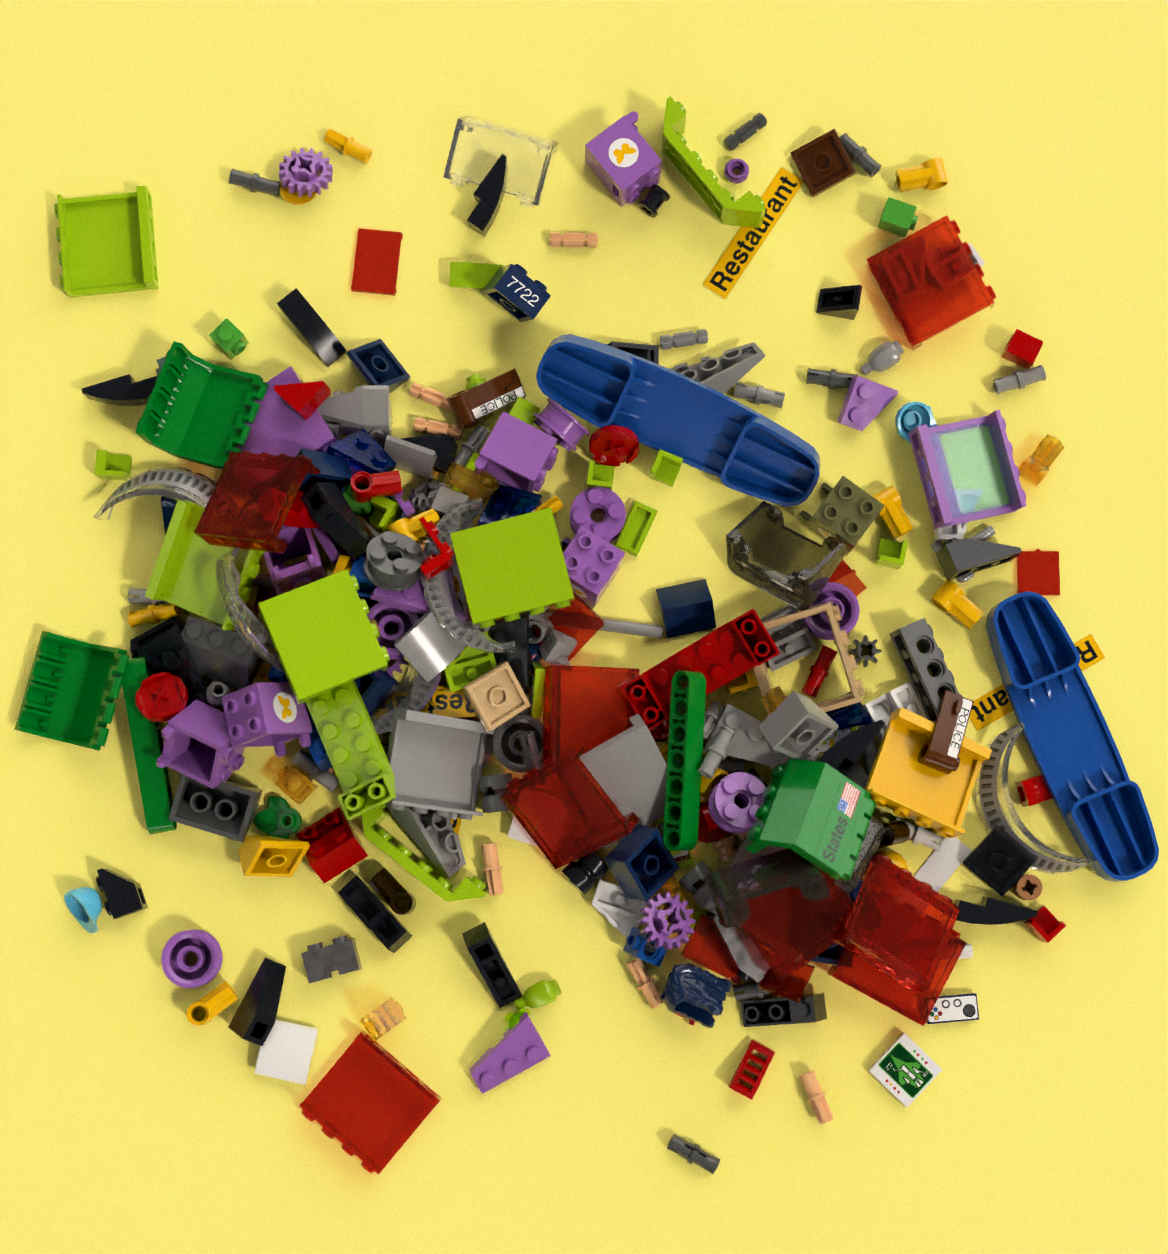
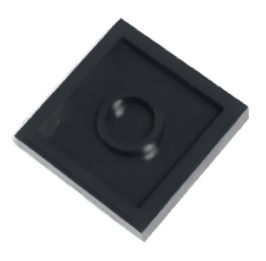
[963,824,1037,897]

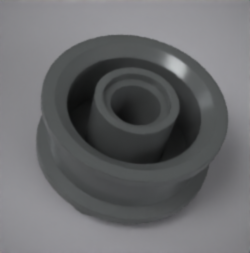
[363,531,424,591]
[493,715,550,773]

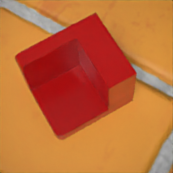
[1001,329,1043,369]
[1024,905,1067,943]

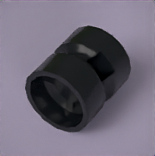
[562,846,610,894]

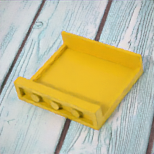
[865,707,992,839]

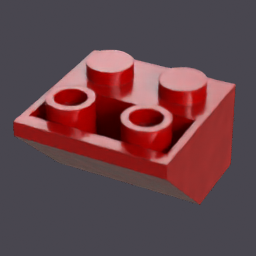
[296,807,368,884]

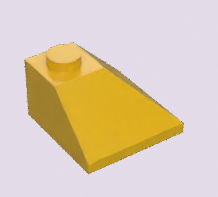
[238,835,310,877]

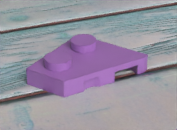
[837,375,898,431]

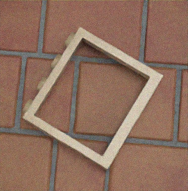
[753,600,865,715]

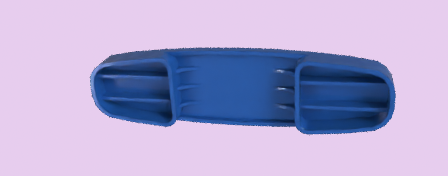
[536,334,821,507]
[985,591,1159,882]

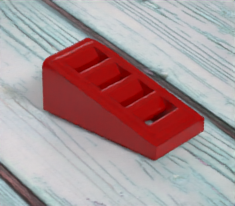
[728,1039,775,1100]

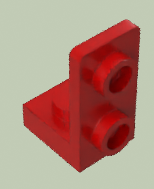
[419,517,454,581]
[1015,775,1053,807]

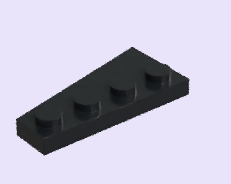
[490,612,532,687]
[140,625,209,709]

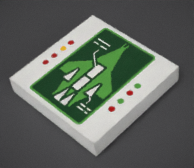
[868,1032,942,1108]

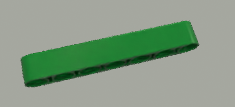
[121,656,177,835]
[663,671,706,851]

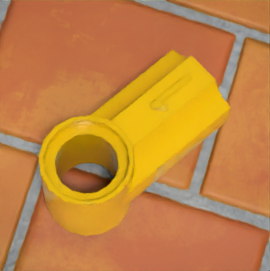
[895,158,948,193]
[872,485,914,540]
[387,508,441,543]
[931,580,984,630]
[187,981,239,1026]

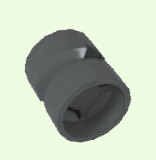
[479,773,516,813]
[678,860,720,910]

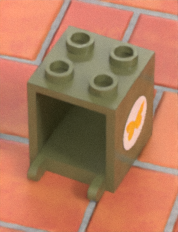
[799,476,885,556]

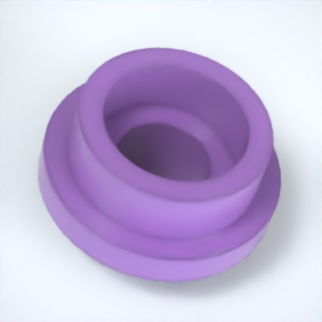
[724,159,749,184]

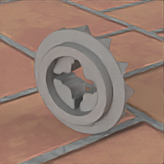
[408,479,447,511]

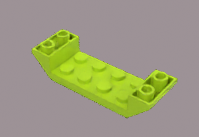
[662,96,766,228]
[306,680,396,821]
[362,804,488,902]

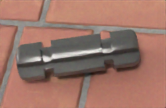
[724,113,767,151]

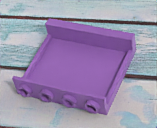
[233,366,341,500]

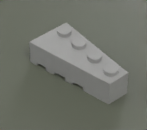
[704,704,820,768]

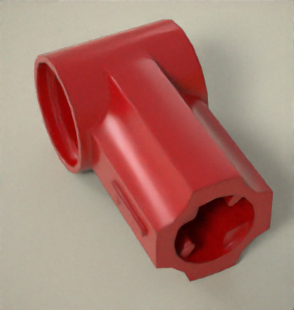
[350,470,402,503]

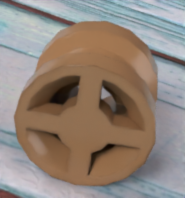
[711,835,739,864]
[1013,874,1043,900]

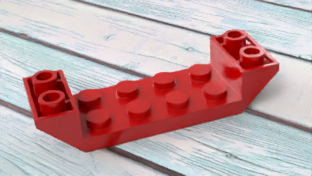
[620,608,781,730]

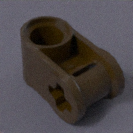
[863,820,910,852]

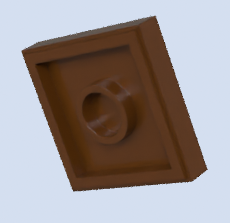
[791,129,857,197]

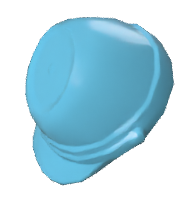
[895,401,937,444]
[64,887,102,933]

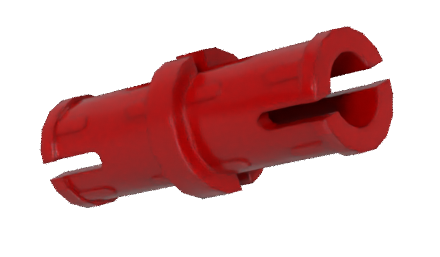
[801,645,838,698]

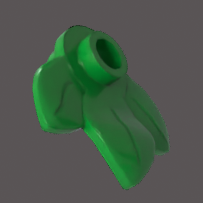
[253,796,302,839]

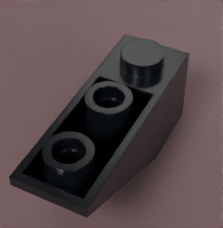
[300,482,371,560]
[228,957,286,1047]
[741,993,827,1027]

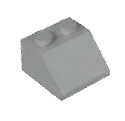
[758,691,839,760]

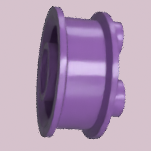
[534,398,590,452]
[569,487,626,543]
[801,582,860,640]
[367,602,418,660]
[708,772,766,834]
[161,929,223,988]

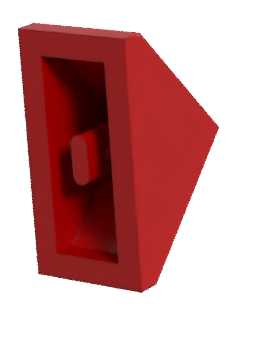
[274,381,331,420]

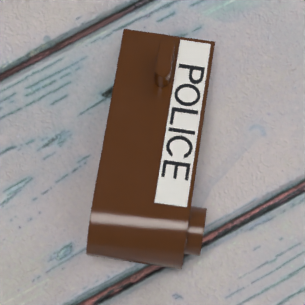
[447,369,526,429]
[918,690,974,775]

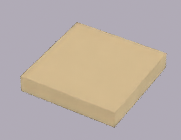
[462,661,531,732]

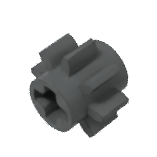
[849,635,882,668]

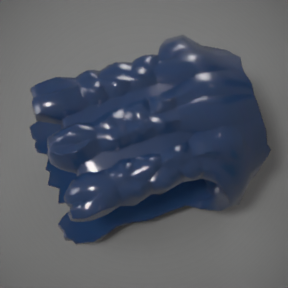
[660,963,732,1028]

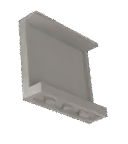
[387,708,497,820]
[557,714,667,849]

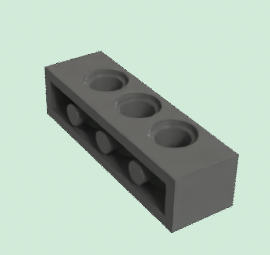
[889,618,963,723]

